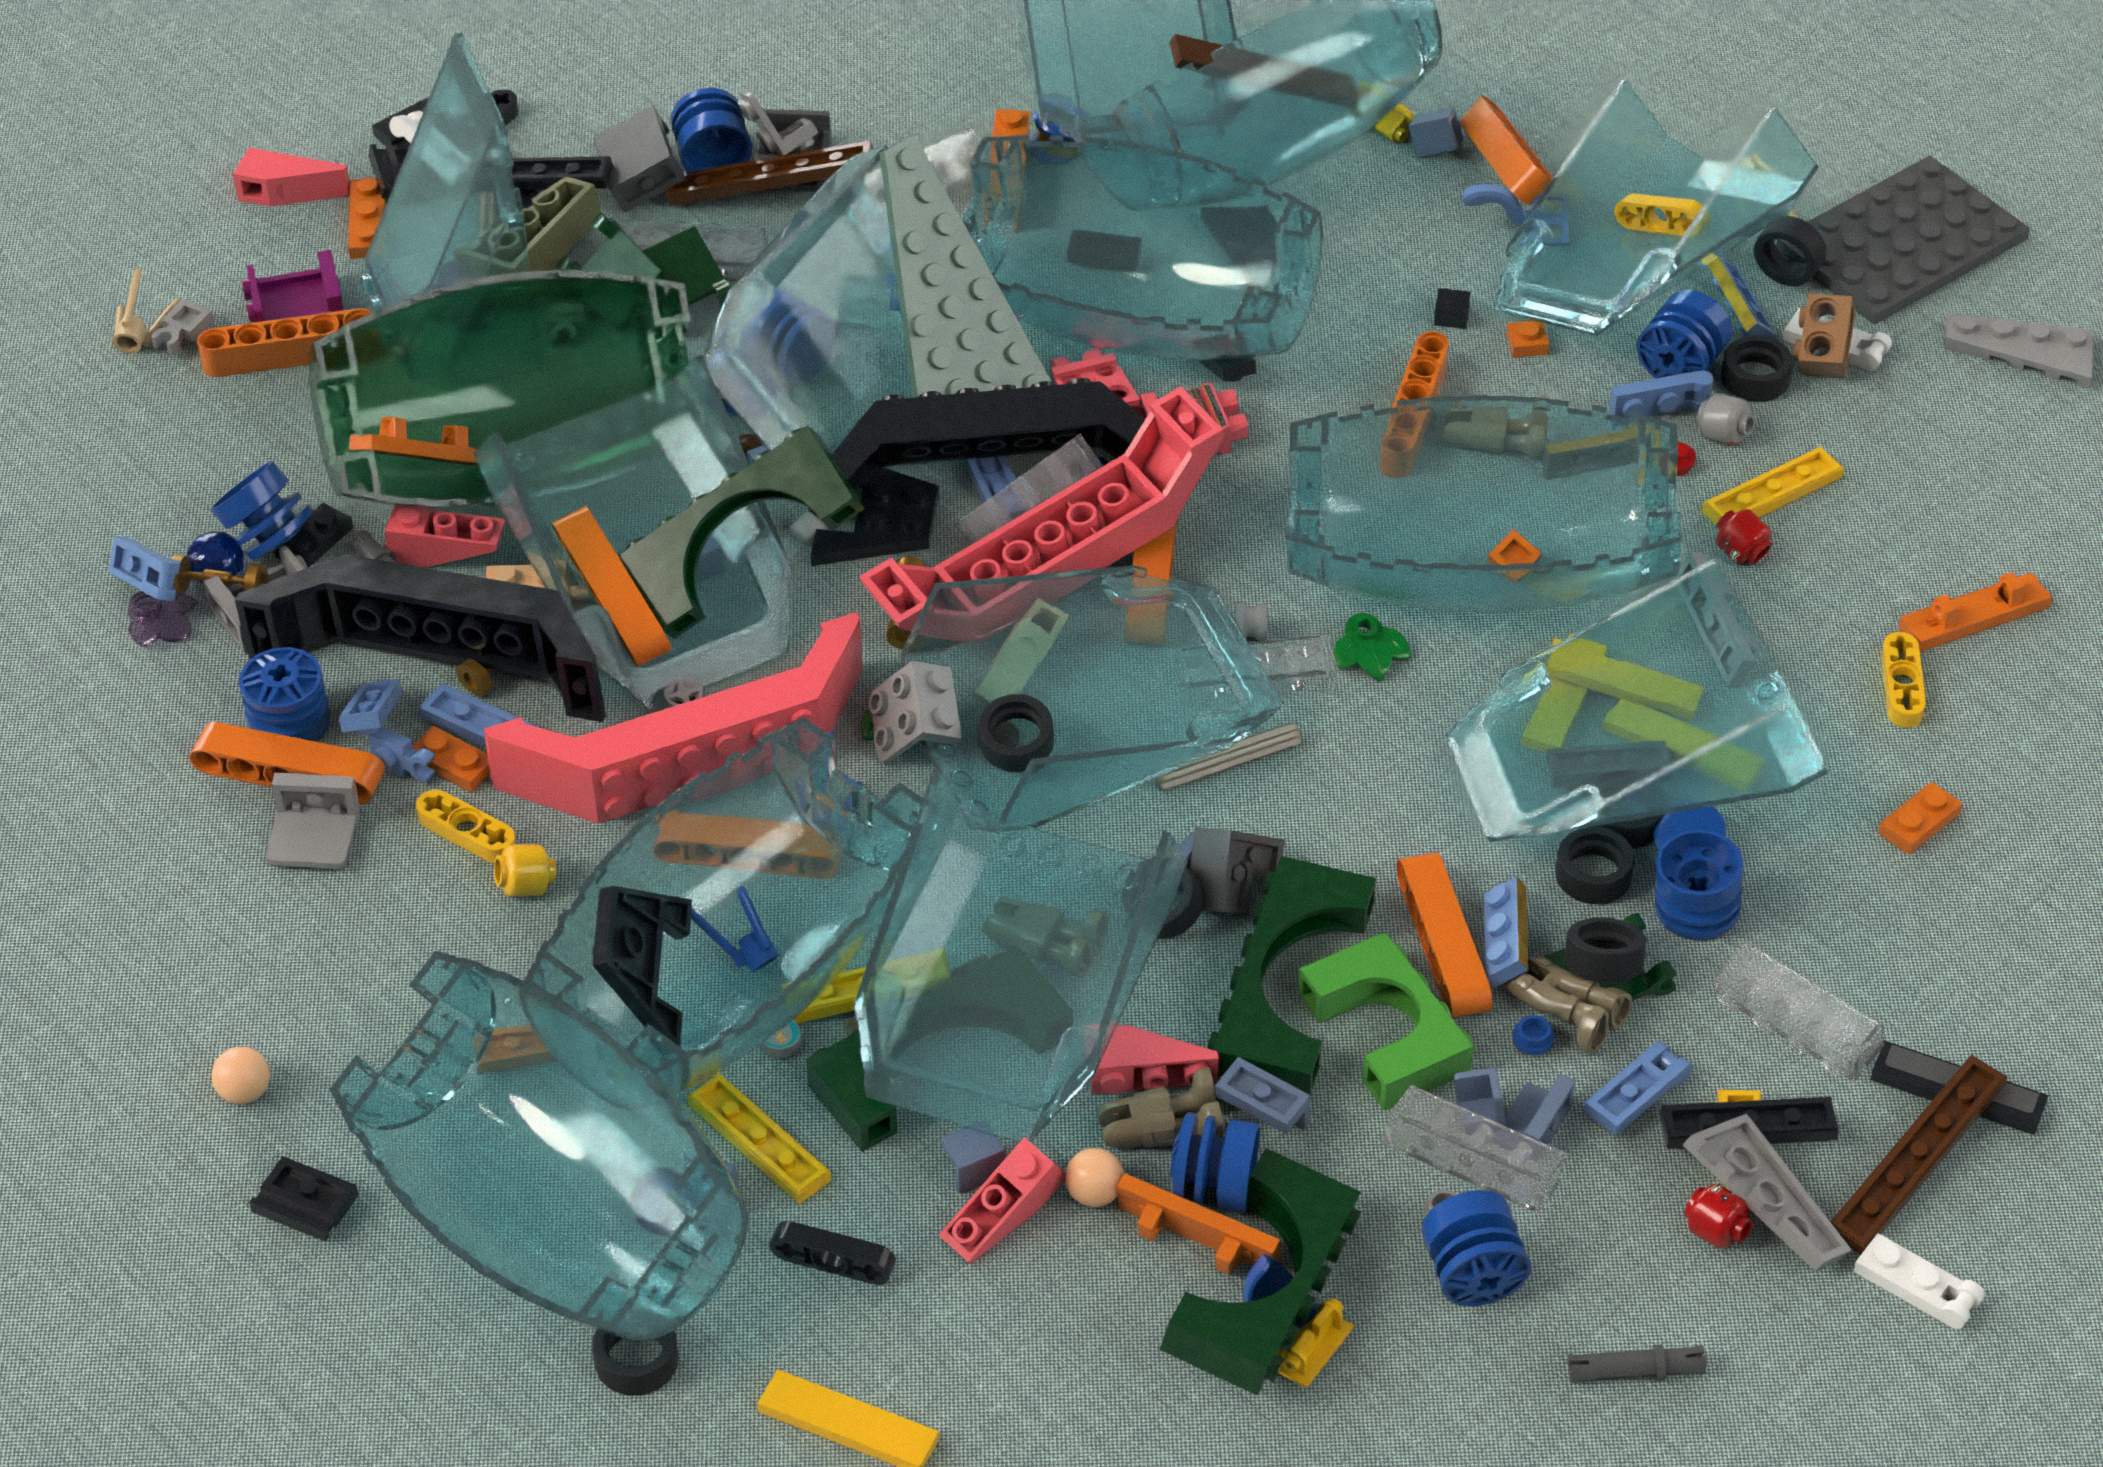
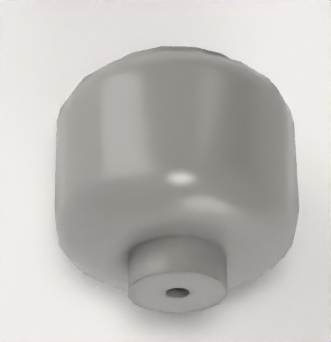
[790,511,829,547]

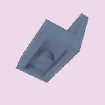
[1215,1057,1310,1134]
[1491,1073,1576,1165]

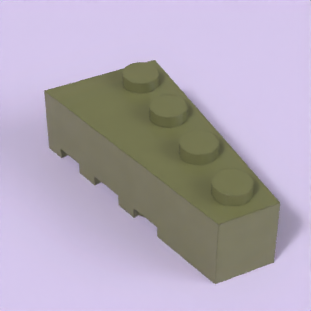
[456,177,601,300]

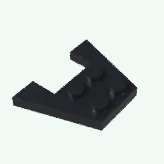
[810,452,939,566]
[592,886,692,1053]

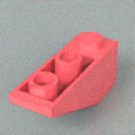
[233,148,350,206]
[385,505,506,568]
[1086,1025,1218,1094]
[939,1137,1066,1264]

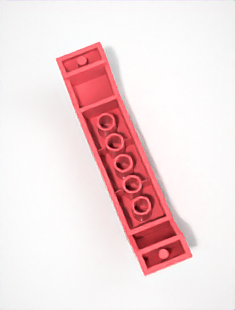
[859,386,1224,642]
[484,612,863,824]

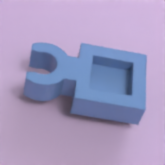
[370,727,436,782]

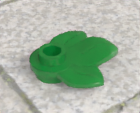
[1334,613,1411,682]

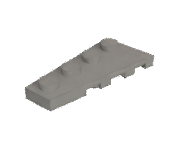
[1944,313,2093,389]
[1683,1113,1852,1272]

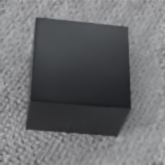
[1434,288,1471,329]

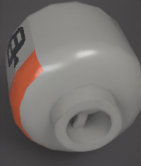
[1697,393,1755,445]

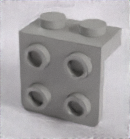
[737,90,819,155]
[869,661,962,763]
[266,773,360,869]

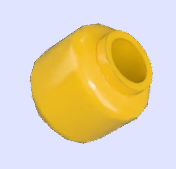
[494,844,556,897]

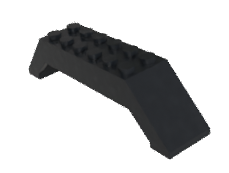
[808,378,1145,516]
[234,554,606,722]

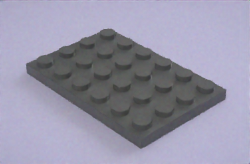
[1776,155,2030,325]

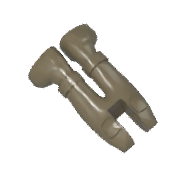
[1504,956,1632,1055]

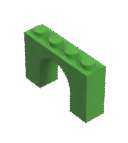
[1298,932,1475,1111]

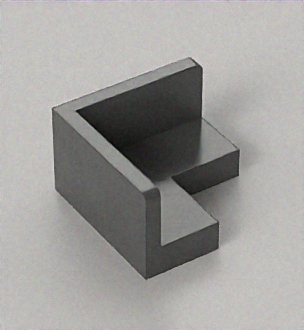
[1190,827,1285,916]

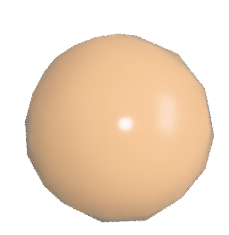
[211,1046,271,1104]
[1065,1147,1124,1208]

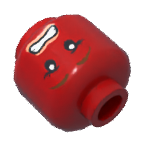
[1715,509,1772,565]
[1684,1184,1753,1249]

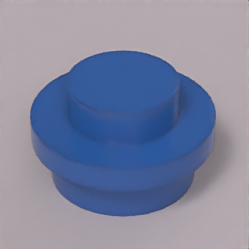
[1512,1015,1555,1055]

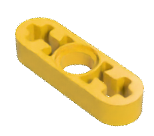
[1614,193,1708,236]
[1881,632,1926,728]
[416,790,516,863]

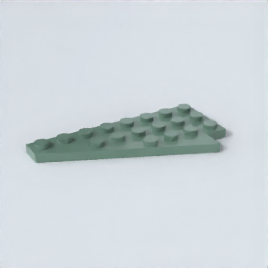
[879,134,1052,398]

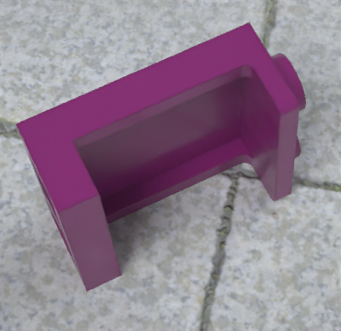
[241,250,343,323]

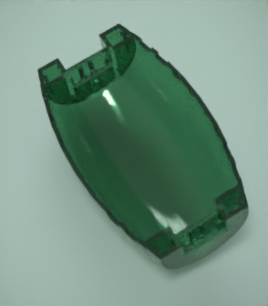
[308,270,712,508]

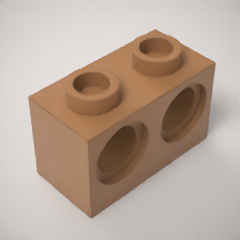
[1794,293,1856,378]

